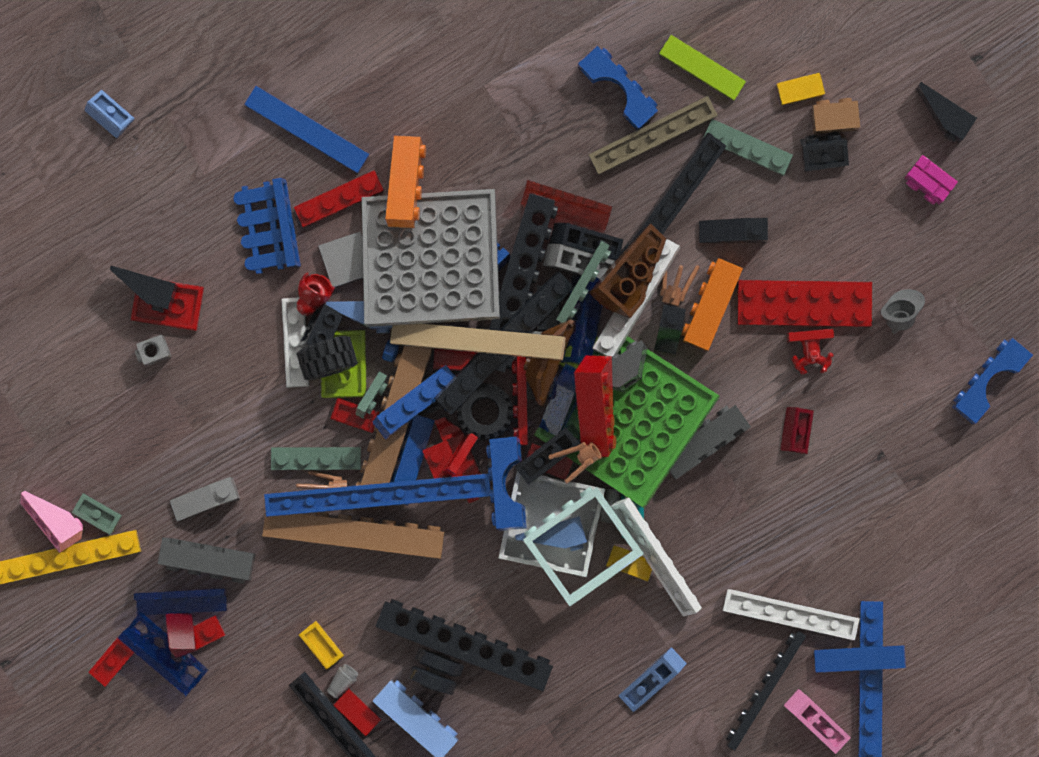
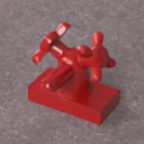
[787,329,834,375]

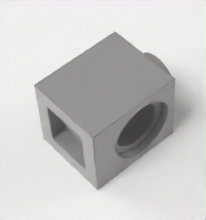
[135,335,172,366]

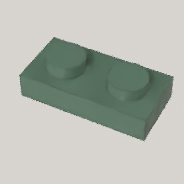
[356,371,388,419]
[72,493,122,535]

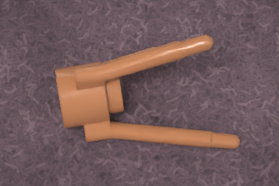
[660,265,700,306]
[548,442,601,484]
[296,470,347,489]

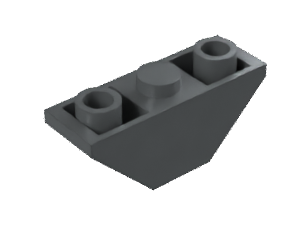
[612,340,647,392]

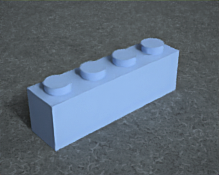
[373,680,458,757]

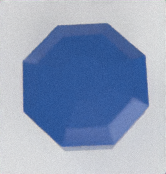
[382,340,399,362]

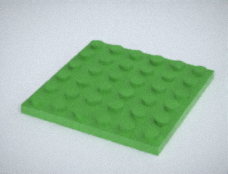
[534,336,720,509]

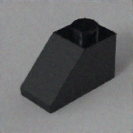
[654,304,686,355]

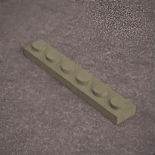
[588,96,718,175]

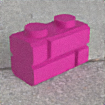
[904,155,958,205]

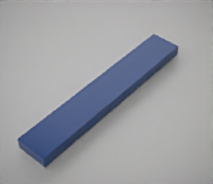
[244,86,369,174]

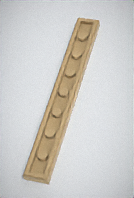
[390,324,566,360]

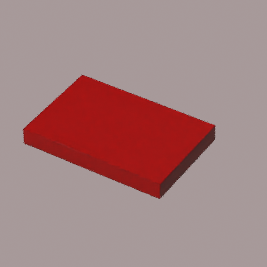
[131,281,204,331]

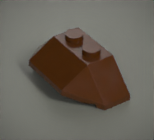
[523,320,576,407]

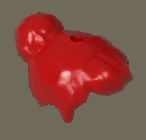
[296,273,335,316]

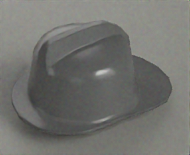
[880,289,925,334]

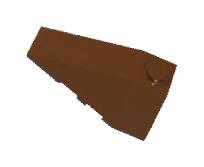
[588,224,667,318]

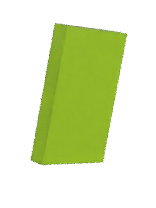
[321,330,366,398]

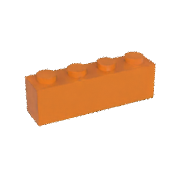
[385,136,426,228]
[681,258,743,352]

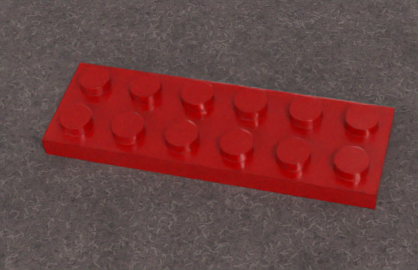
[737,280,872,327]

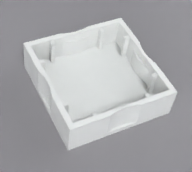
[499,471,605,577]

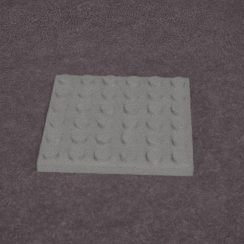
[362,189,500,327]

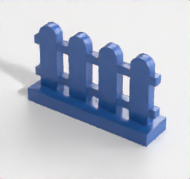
[233,178,301,274]

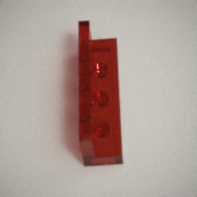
[521,180,612,231]

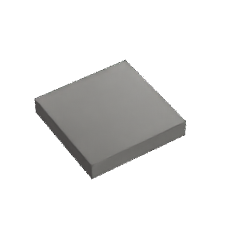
[318,231,364,287]

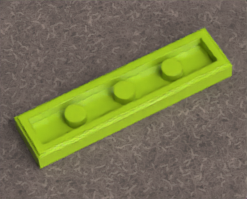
[659,35,746,101]

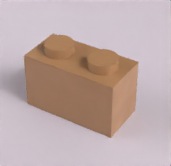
[811,98,860,134]

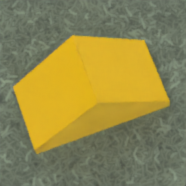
[606,545,652,581]

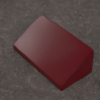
[780,407,814,454]
[165,613,196,658]

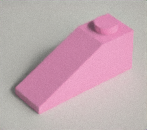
[20,491,83,553]
[784,689,851,754]

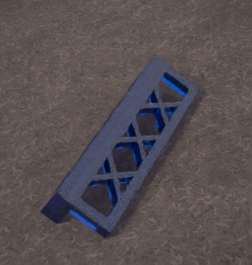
[561,276,602,365]
[134,588,228,616]
[118,612,209,696]

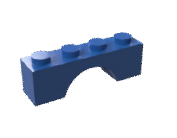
[578,46,658,130]
[952,338,1033,424]
[372,365,455,440]
[487,437,527,531]

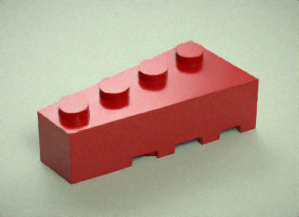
[574,356,616,457]

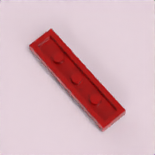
[294,170,384,228]
[512,356,528,446]

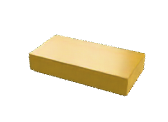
[776,73,825,106]
[299,621,344,670]

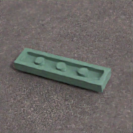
[704,119,793,176]
[556,241,611,323]
[271,447,361,470]

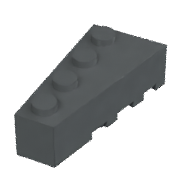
[670,405,751,480]
[157,537,256,584]

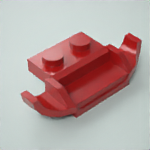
[422,417,481,504]

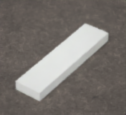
[282,298,309,388]

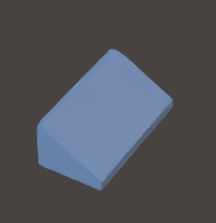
[84,90,135,138]

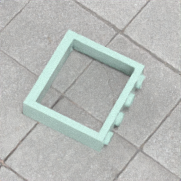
[523,487,644,606]

